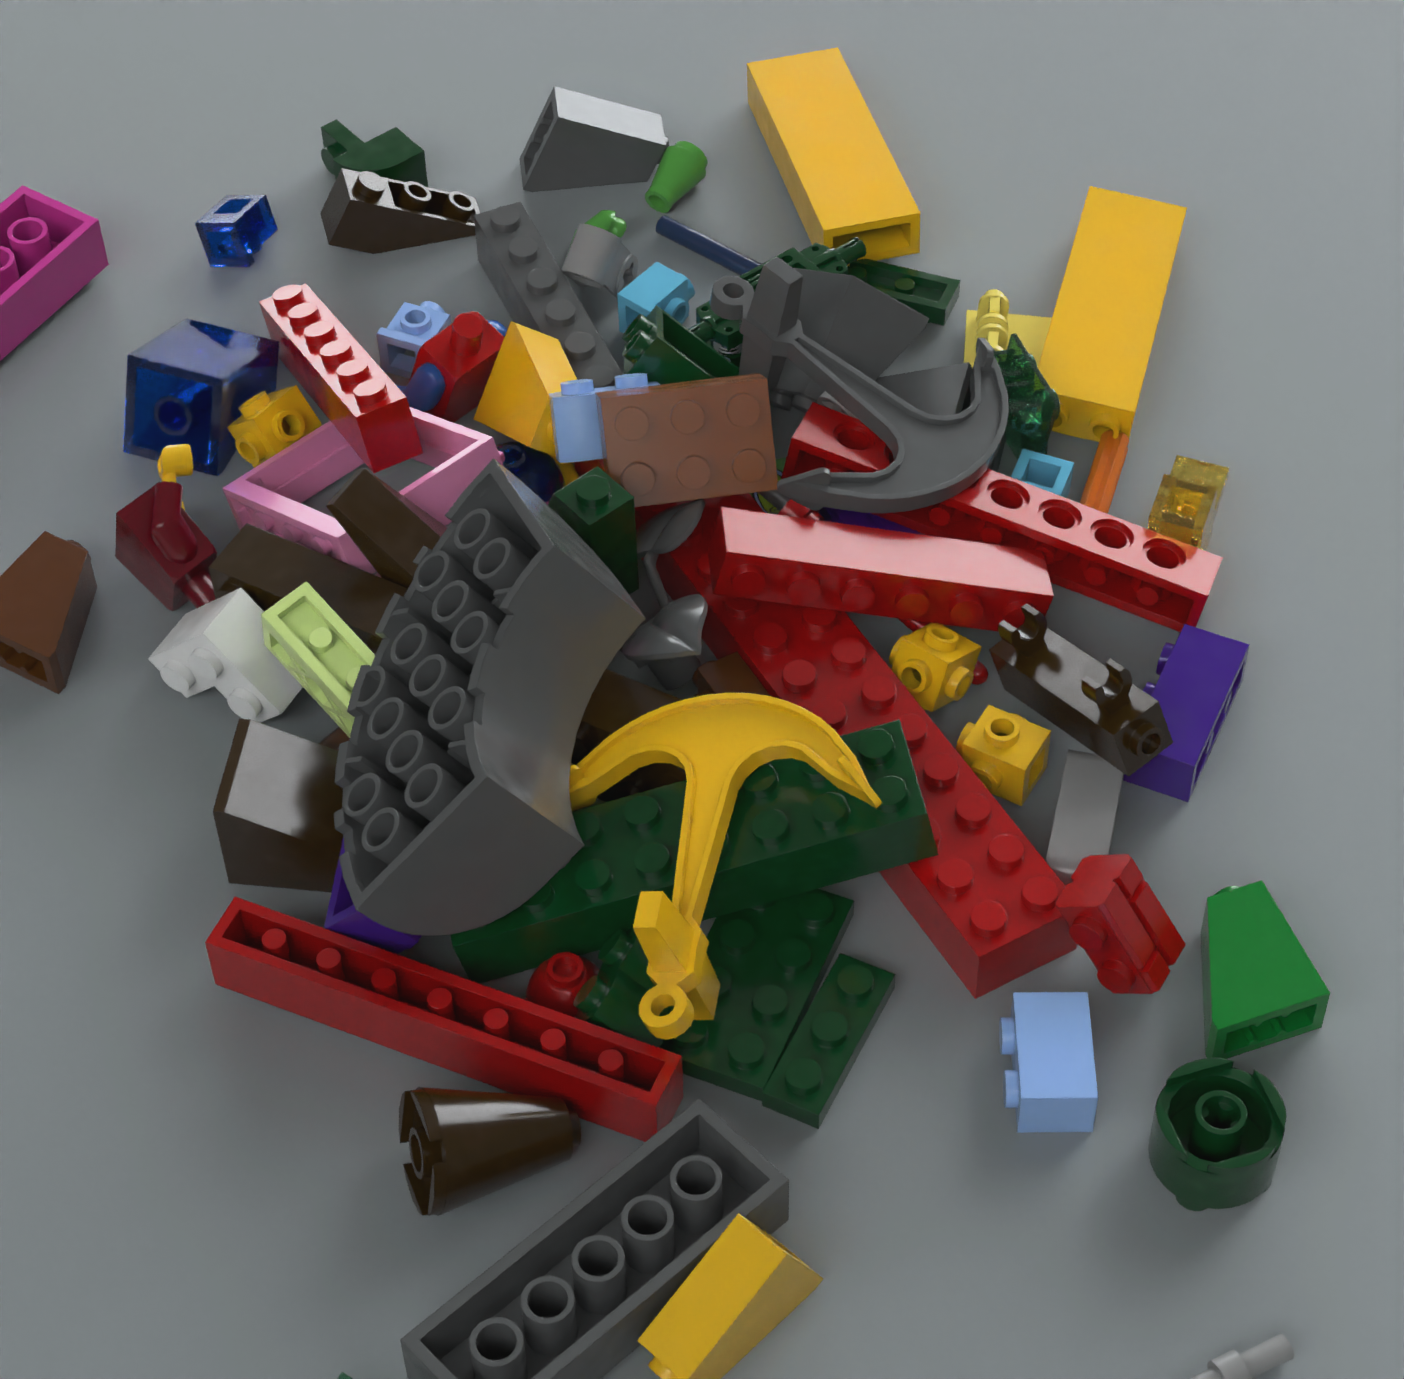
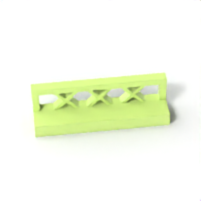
[261,581,375,738]

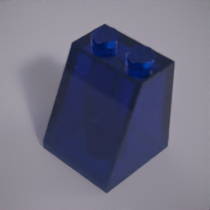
[123,318,279,476]

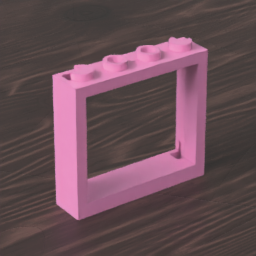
[222,407,505,574]

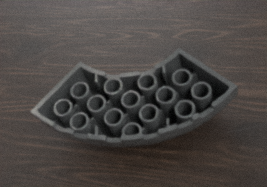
[334,458,646,936]

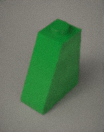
[1201,880,1330,1059]

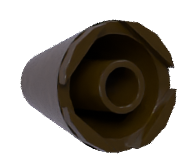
[399,1087,581,1216]

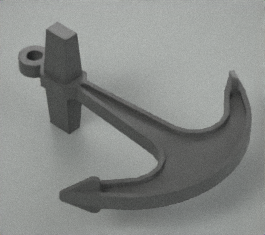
[709,257,1009,513]

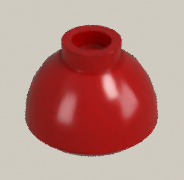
[525,952,600,1017]

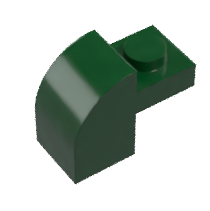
[321,119,428,187]

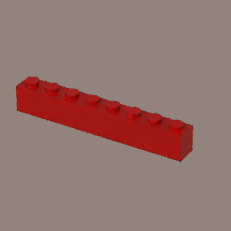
[205,896,684,1142]

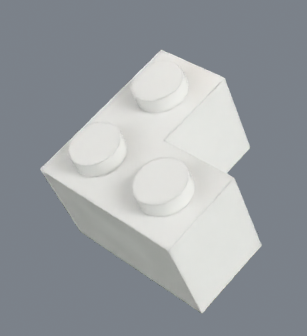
[148,588,303,723]

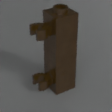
[989,603,1173,777]

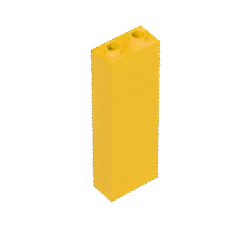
[747,47,920,266]
[1024,186,1187,442]

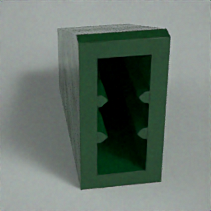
[548,466,639,595]

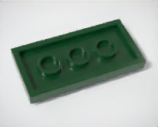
[659,889,854,1101]

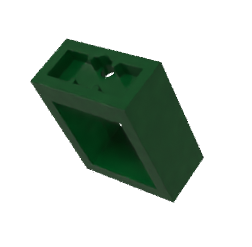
[622,305,739,385]

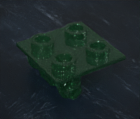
[994,333,1060,461]

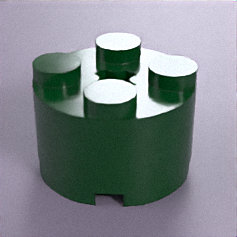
[1148,1058,1287,1211]

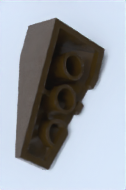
[326,468,447,588]

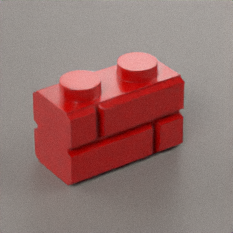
[1055,854,1186,994]

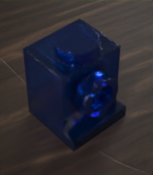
[195,195,278,267]

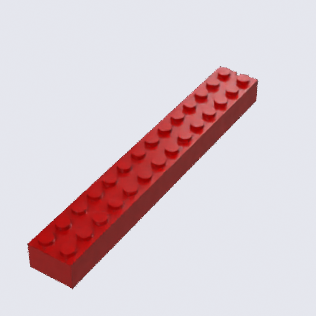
[574,459,1077,999]

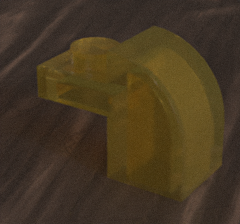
[1148,455,1229,551]

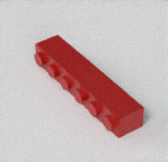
[259,283,423,474]
[707,507,1054,632]

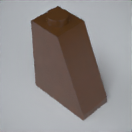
[0,531,97,694]

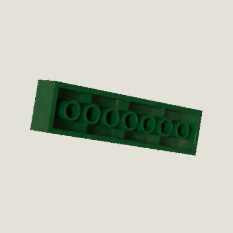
[450,719,938,984]

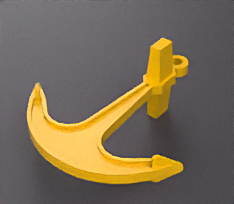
[569,693,882,1040]

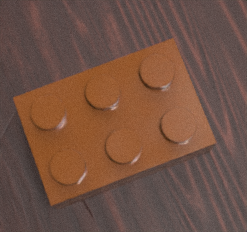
[595,373,778,507]

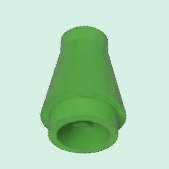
[645,141,708,213]

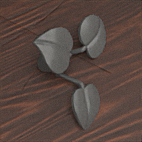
[619,499,708,691]

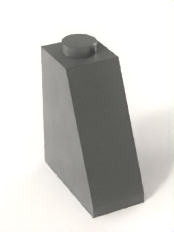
[519,86,669,192]

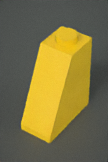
[473,321,577,463]
[637,1213,824,1379]

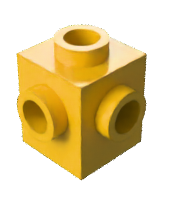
[227,385,322,468]
[889,623,982,712]
[956,704,1051,807]

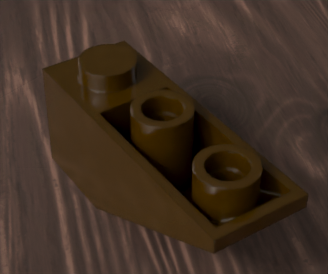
[320,168,480,254]

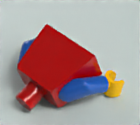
[397,311,507,423]

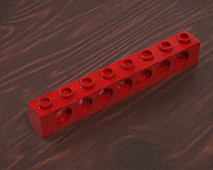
[781,402,1223,632]

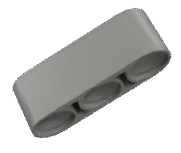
[1046,749,1124,886]

